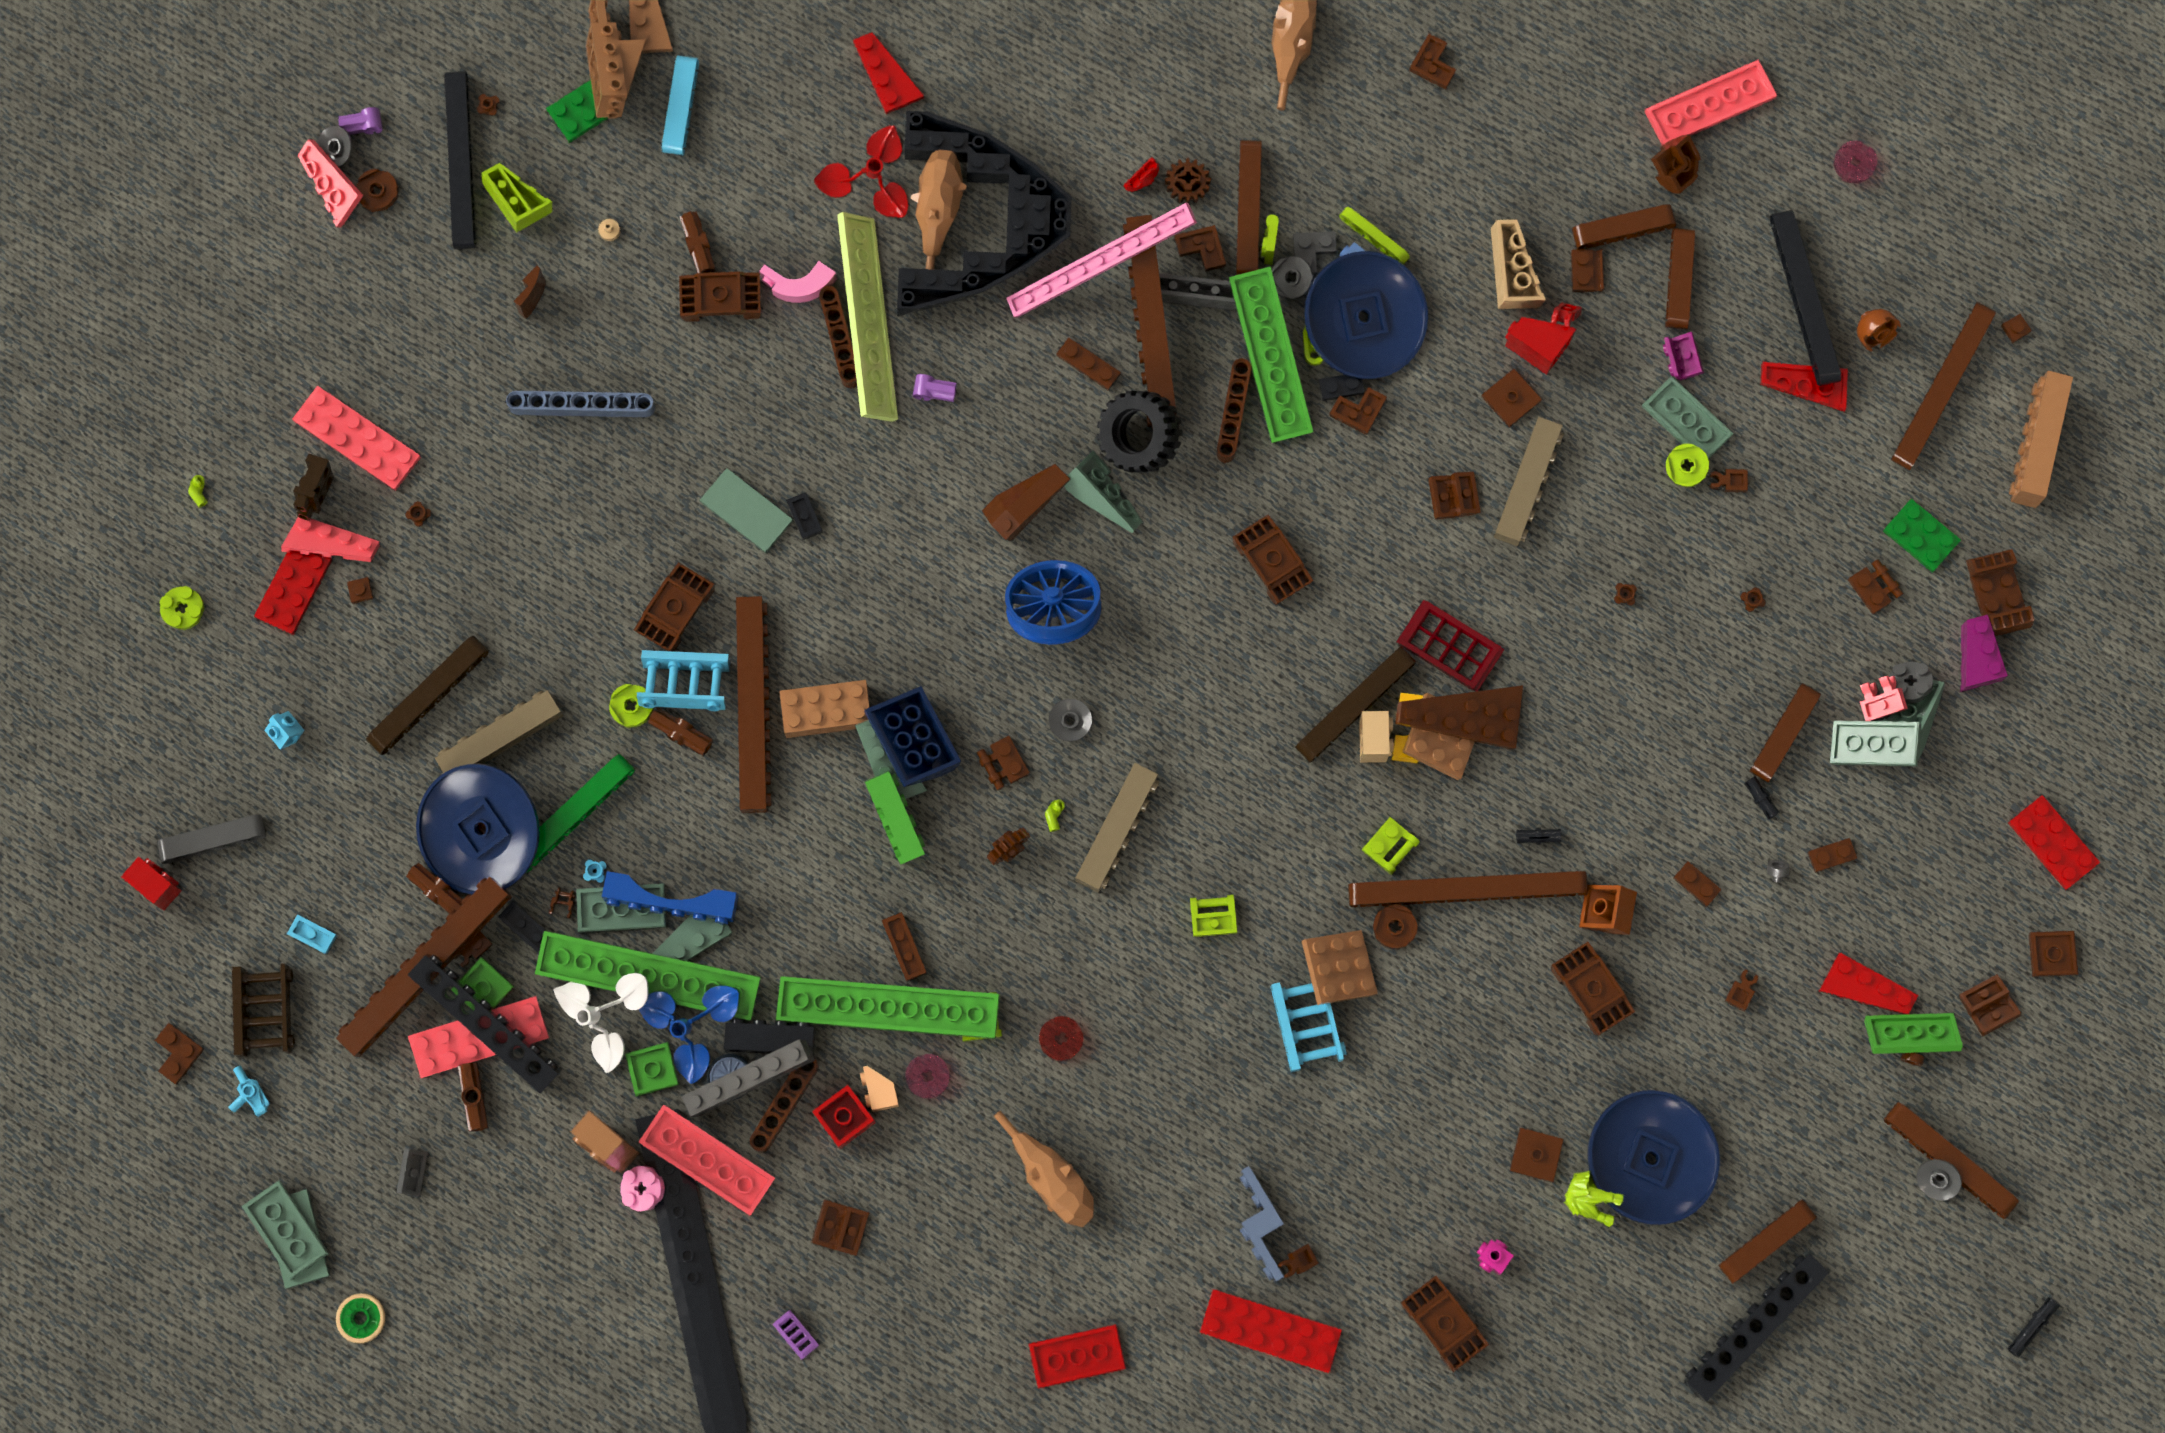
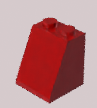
[1505,317,1576,375]

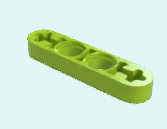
[1339,207,1410,265]

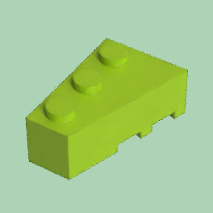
[482,163,552,233]

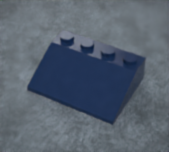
[864,686,961,787]

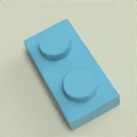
[287,914,337,955]

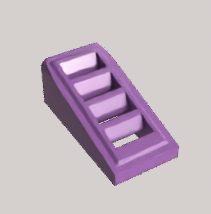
[773,1310,819,1360]

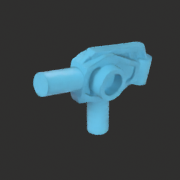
[228,1065,270,1117]

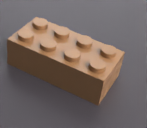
[780,680,870,738]

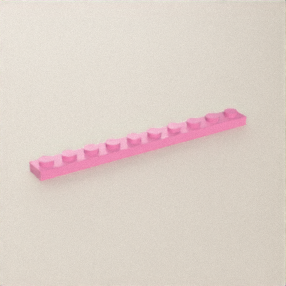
[1006,203,1197,318]

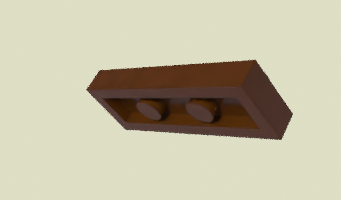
[1056,337,1121,391]
[882,912,927,982]

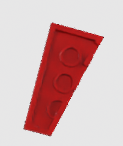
[853,32,924,114]
[1760,362,1848,412]
[1819,953,1918,1015]

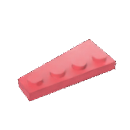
[298,139,363,227]
[281,517,379,562]

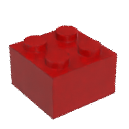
[121,856,182,911]
[812,1085,876,1149]

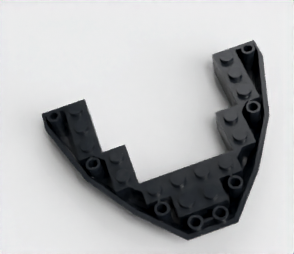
[897,111,1072,317]

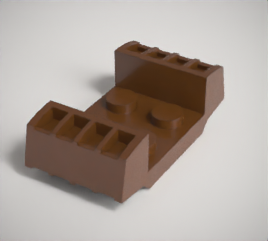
[679,271,761,322]
[1232,515,1314,605]
[1966,549,2035,636]
[634,562,715,652]
[1551,942,1635,1036]
[1401,1275,1489,1372]

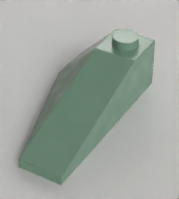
[1064,451,1142,533]
[1882,680,1945,761]

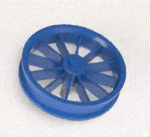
[1005,560,1101,645]

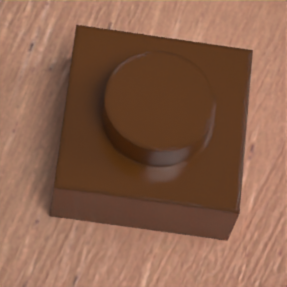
[2001,314,2032,343]
[347,577,373,604]

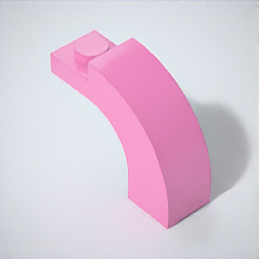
[760,261,837,303]

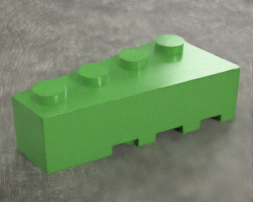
[864,771,925,865]

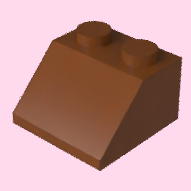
[1579,885,1637,935]

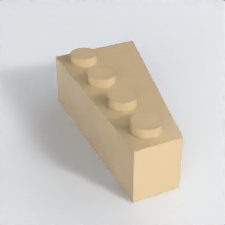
[1491,220,1546,309]

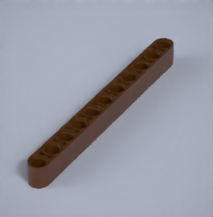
[1348,871,1588,907]

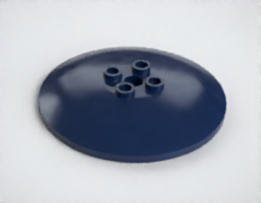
[1304,251,1428,379]
[416,764,540,894]
[1587,1090,1720,1225]

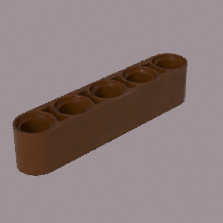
[1572,204,1677,250]
[1665,228,1695,329]
[819,286,857,388]
[1217,358,1251,463]
[1749,683,1821,782]
[750,1059,819,1153]
[1718,1199,1817,1284]

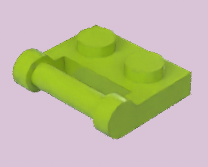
[1261,215,1279,265]
[1362,817,1420,875]
[1190,895,1237,937]

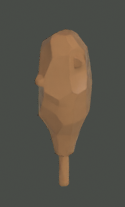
[1272,0,1317,111]
[911,150,967,269]
[994,1111,1094,1227]

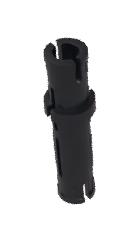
[2007,1297,2060,1358]

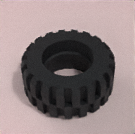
[1097,390,1183,473]

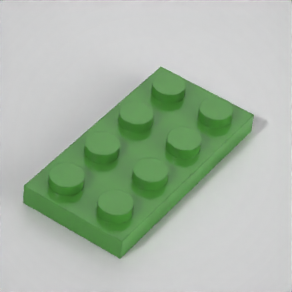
[1864,1013,1963,1054]

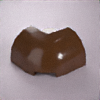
[1651,134,1701,194]

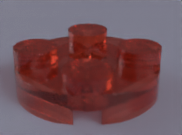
[1039,1016,1083,1061]

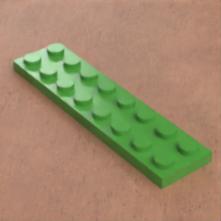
[1229,266,1313,443]

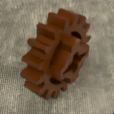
[1165,158,1211,203]
[987,827,1030,865]

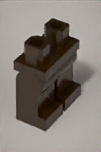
[293,453,334,521]

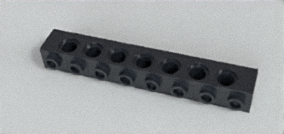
[408,954,560,1094]
[1684,1253,1830,1402]

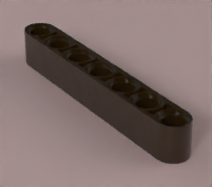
[366,636,489,755]
[1295,647,1416,763]

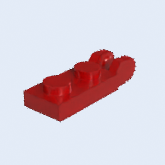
[1551,303,1582,327]

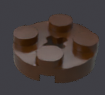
[356,169,398,212]
[1373,904,1418,949]

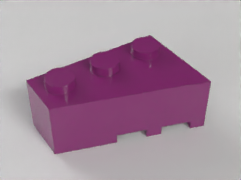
[1960,615,2008,692]

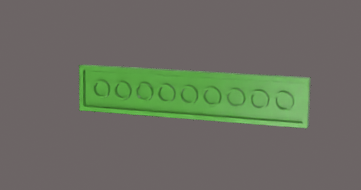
[535,931,761,1021]
[776,976,1000,1039]

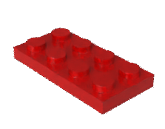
[254,550,333,635]
[2008,795,2100,890]

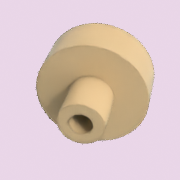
[598,219,620,241]

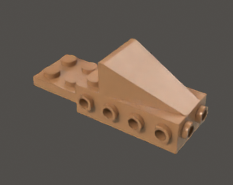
[586,0,644,119]

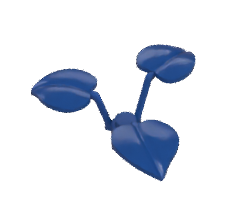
[639,985,739,1084]

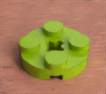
[1666,444,1709,487]
[160,586,204,630]
[609,684,653,728]

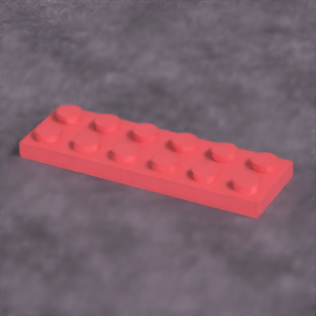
[1645,60,1777,145]
[292,386,421,491]
[408,996,549,1078]
[638,1104,775,1216]

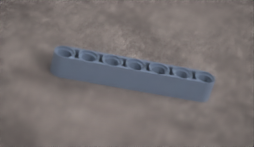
[506,391,655,417]

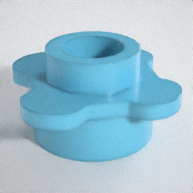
[583,860,607,883]

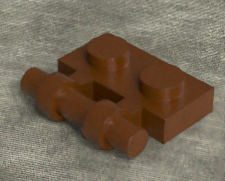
[1848,559,1903,614]
[977,736,1030,791]

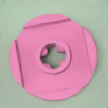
[621,1166,665,1211]

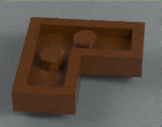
[1409,34,1456,90]
[1174,225,1226,272]
[1329,387,1387,435]
[155,1023,204,1085]

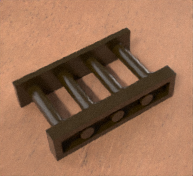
[232,963,295,1057]

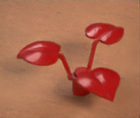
[814,125,908,218]

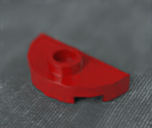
[1123,157,1159,192]

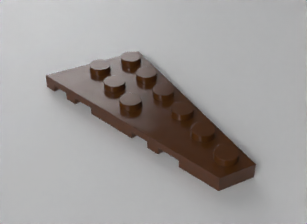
[1395,685,1523,749]

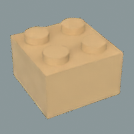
[1359,711,1393,763]

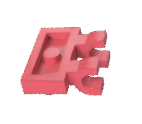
[1860,676,1908,721]

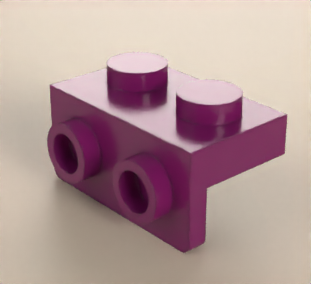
[1663,332,1704,381]

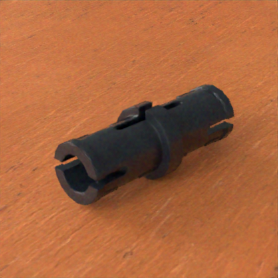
[1744,776,1780,820]
[1516,827,1561,845]

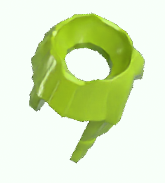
[1564,1170,1624,1227]

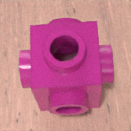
[1477,1240,1514,1275]

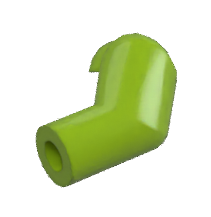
[188,475,208,508]
[1045,799,1065,832]

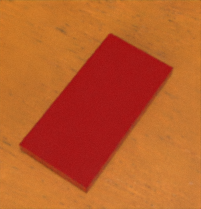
[1029,1324,1126,1388]

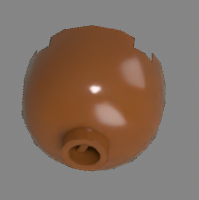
[1857,309,1901,351]

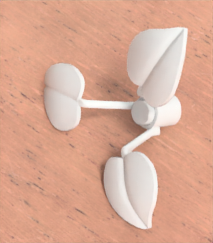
[554,973,648,1073]

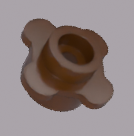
[476,94,499,116]
[405,501,431,527]
[1614,583,1637,606]
[1740,587,1766,612]

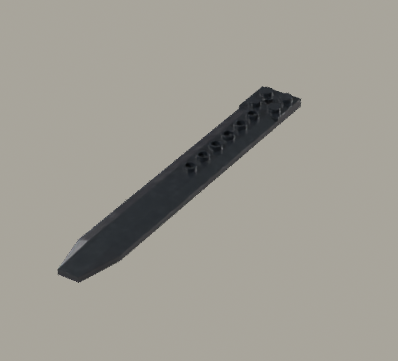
[635,1109,747,1433]

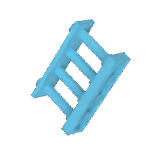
[637,650,730,711]
[1271,982,1346,1073]

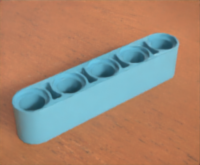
[662,56,699,155]

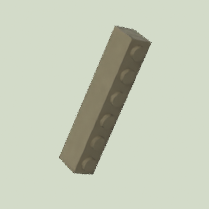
[1493,417,1564,547]
[435,690,563,773]
[1075,763,1160,893]

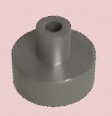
[1767,860,1790,882]

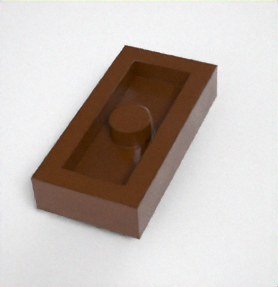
[1807,838,1857,873]
[1673,861,1722,907]

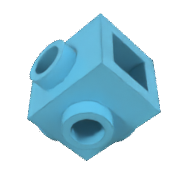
[265,711,304,750]

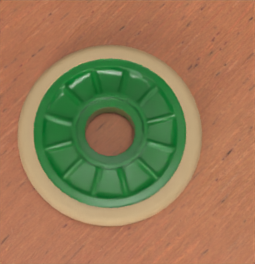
[336,1293,385,1343]

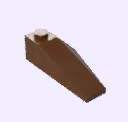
[982,464,1071,541]

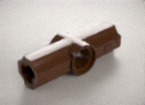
[680,211,716,273]
[648,707,713,757]
[406,862,463,913]
[458,1062,488,1132]

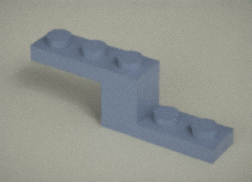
[1239,1166,1284,1282]

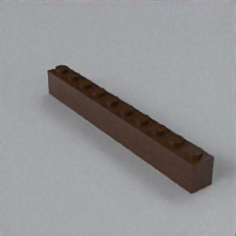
[1123,215,1177,429]
[736,596,772,813]
[336,877,513,1057]

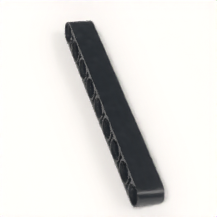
[444,71,476,250]
[1770,210,1841,386]

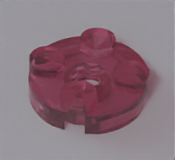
[1834,141,1877,183]
[905,1054,950,1099]

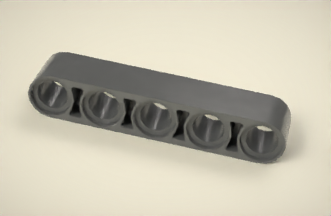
[157,815,266,864]

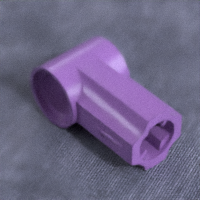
[338,107,382,135]
[912,374,957,402]

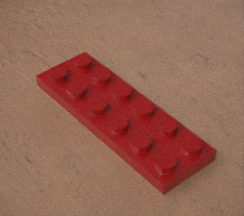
[1200,1289,1342,1374]

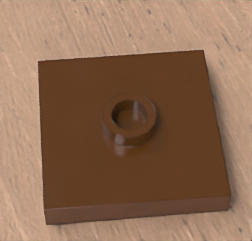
[1481,369,1542,428]
[2028,931,2078,977]
[1509,1128,1563,1183]

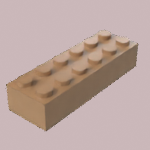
[2009,371,2073,508]
[571,1111,640,1173]

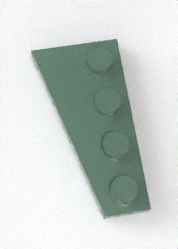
[855,720,927,799]
[652,915,732,961]

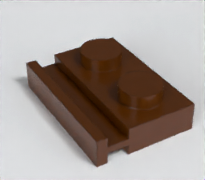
[1571,249,1604,292]

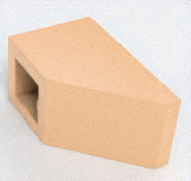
[860,1066,899,1112]

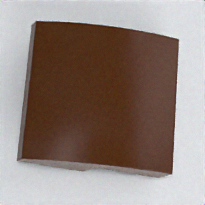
[514,266,546,319]
[1428,472,1481,520]
[1959,974,2021,1037]
[811,1200,869,1256]

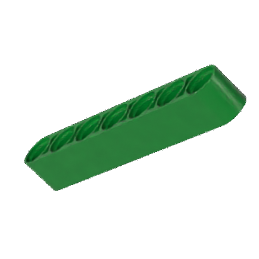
[526,754,636,873]

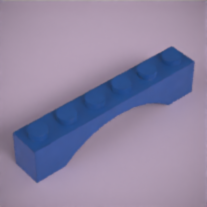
[602,871,739,924]

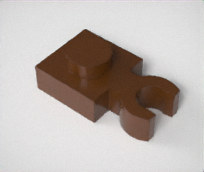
[1710,469,1748,492]
[454,932,493,968]
[1724,969,1758,1011]
[1278,1244,1319,1278]

